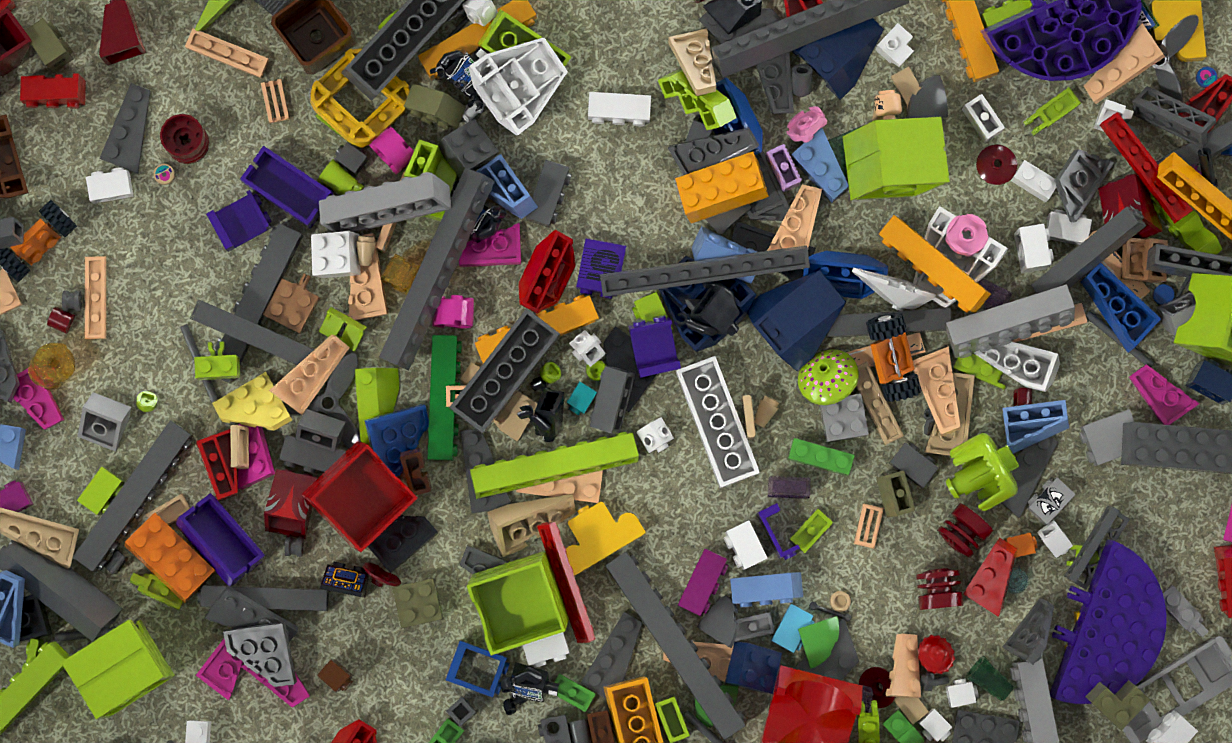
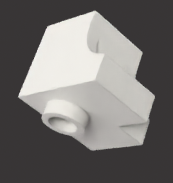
[875,23,914,67]
[1094,99,1134,132]

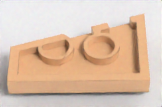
[886,633,921,698]

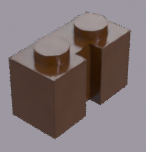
[400,447,432,495]
[317,659,354,692]

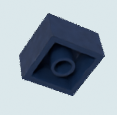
[1185,359,1232,405]
[725,642,782,694]

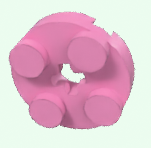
[786,106,827,143]
[945,214,988,257]

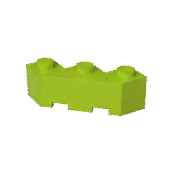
[658,69,736,130]
[1150,194,1223,255]

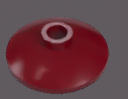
[976,144,1017,185]
[363,562,401,587]
[859,667,896,708]

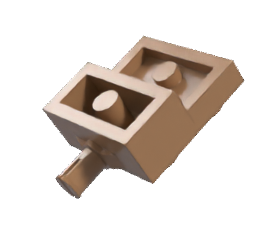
[1121,238,1168,283]
[263,273,320,334]

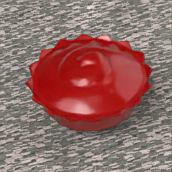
[918,635,955,674]

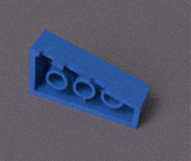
[1081,263,1161,352]

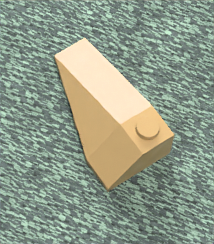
[460,362,537,442]
[487,494,576,557]

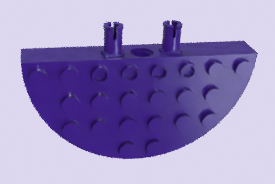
[981,0,1142,81]
[1049,539,1167,704]

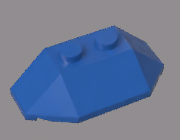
[713,78,763,155]
[803,251,888,299]

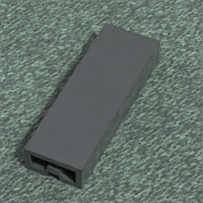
[0,540,123,642]

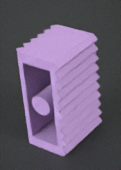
[765,144,802,193]

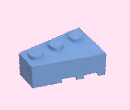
[791,128,849,203]
[476,154,538,219]
[692,226,756,284]
[1003,400,1069,453]
[0,424,26,470]
[0,570,25,648]
[730,572,803,607]

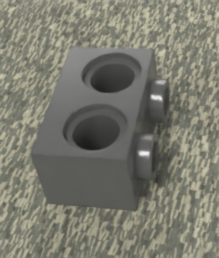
[538,714,571,743]

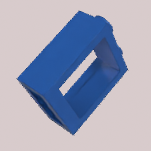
[445,640,510,698]

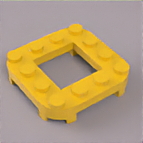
[310,48,410,148]

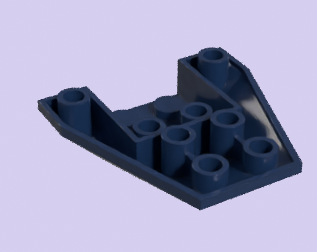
[747,270,846,371]

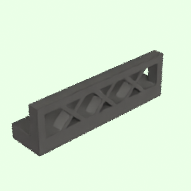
[1132,86,1216,148]
[1064,505,1130,590]

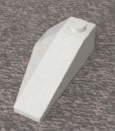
[852,268,936,311]
[973,342,1060,392]

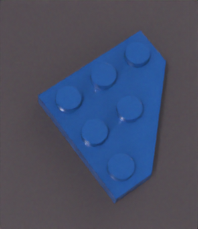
[365,404,429,476]

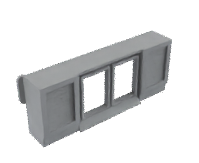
[1123,636,1232,743]

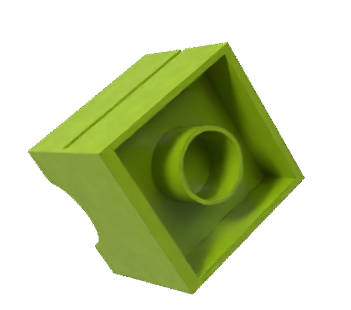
[843,117,950,200]
[1173,273,1232,366]
[466,551,569,655]
[61,620,175,719]

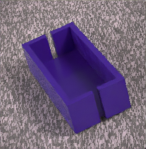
[240,146,334,229]
[176,493,265,587]

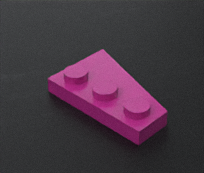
[459,223,521,267]
[1129,364,1200,425]
[13,365,64,430]
[238,423,275,490]
[196,628,243,701]
[241,665,311,708]

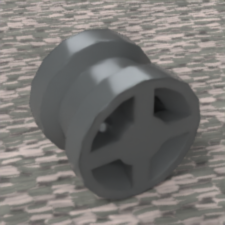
[62,290,82,311]
[284,536,304,557]

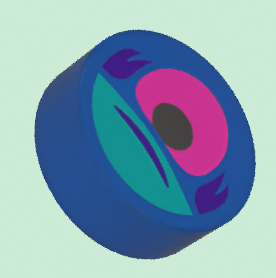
[1195,67,1217,88]

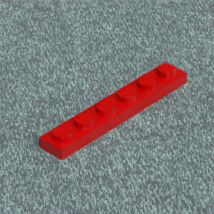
[1100,112,1193,224]
[537,522,596,643]

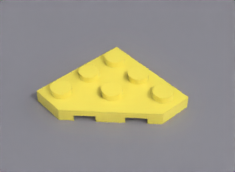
[212,372,292,431]

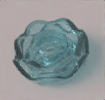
[1007,567,1029,594]

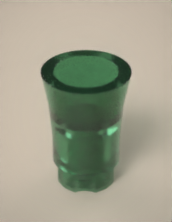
[966,656,1014,701]

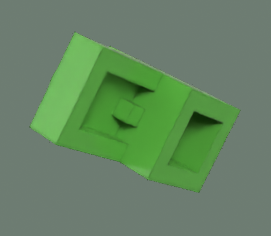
[882,710,925,743]
[429,718,464,743]

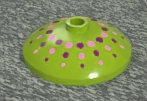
[798,349,859,405]

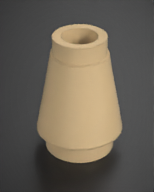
[356,235,376,266]
[754,395,779,428]

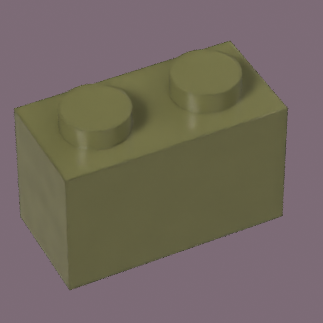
[876,470,915,518]

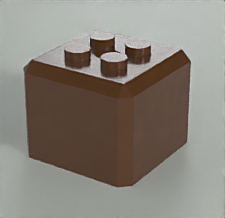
[271,0,356,75]

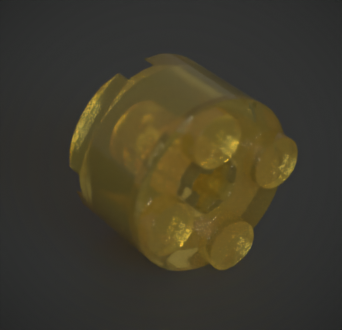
[380,254,420,296]
[28,343,75,390]

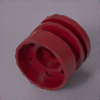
[160,114,210,164]
[937,503,994,558]
[916,568,963,610]

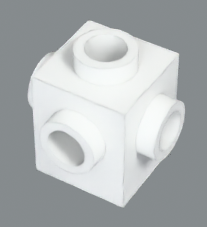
[569,330,606,367]
[636,417,674,453]

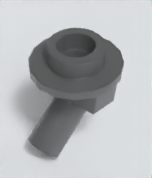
[920,671,949,691]

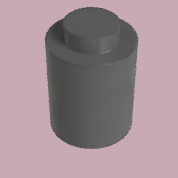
[792,64,813,97]
[567,718,593,743]

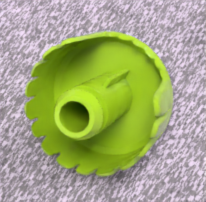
[946,433,1019,511]

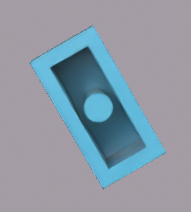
[771,604,814,653]

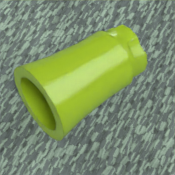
[317,159,364,195]

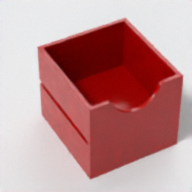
[301,441,418,553]

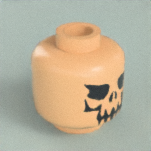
[874,90,902,120]

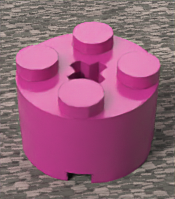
[369,126,414,175]
[432,295,474,329]

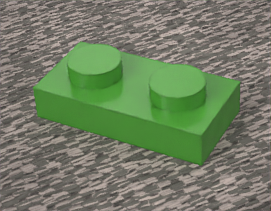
[554,673,596,712]

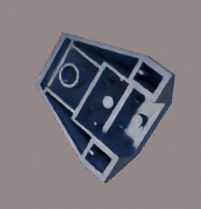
[792,18,884,100]
[659,256,756,352]

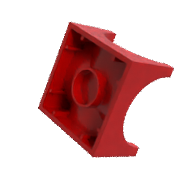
[760,665,863,743]

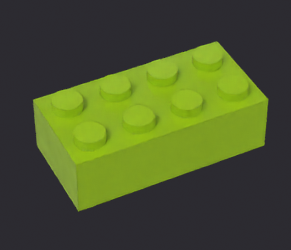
[478,9,571,67]

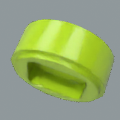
[586,360,606,381]
[540,362,561,384]
[136,391,158,412]

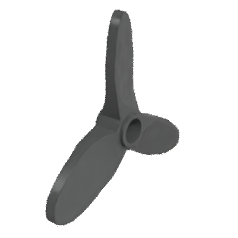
[1152,15,1199,108]
[283,353,361,448]

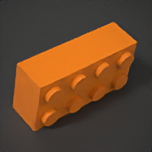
[125,513,215,603]

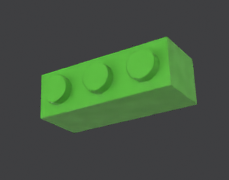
[787,438,854,476]

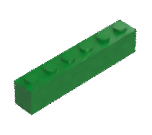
[427,335,462,461]

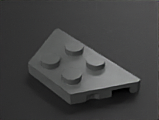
[747,149,790,221]
[1054,149,1114,223]
[794,618,859,680]

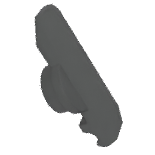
[924,408,935,436]

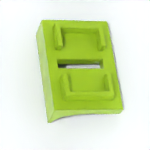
[319,307,367,352]

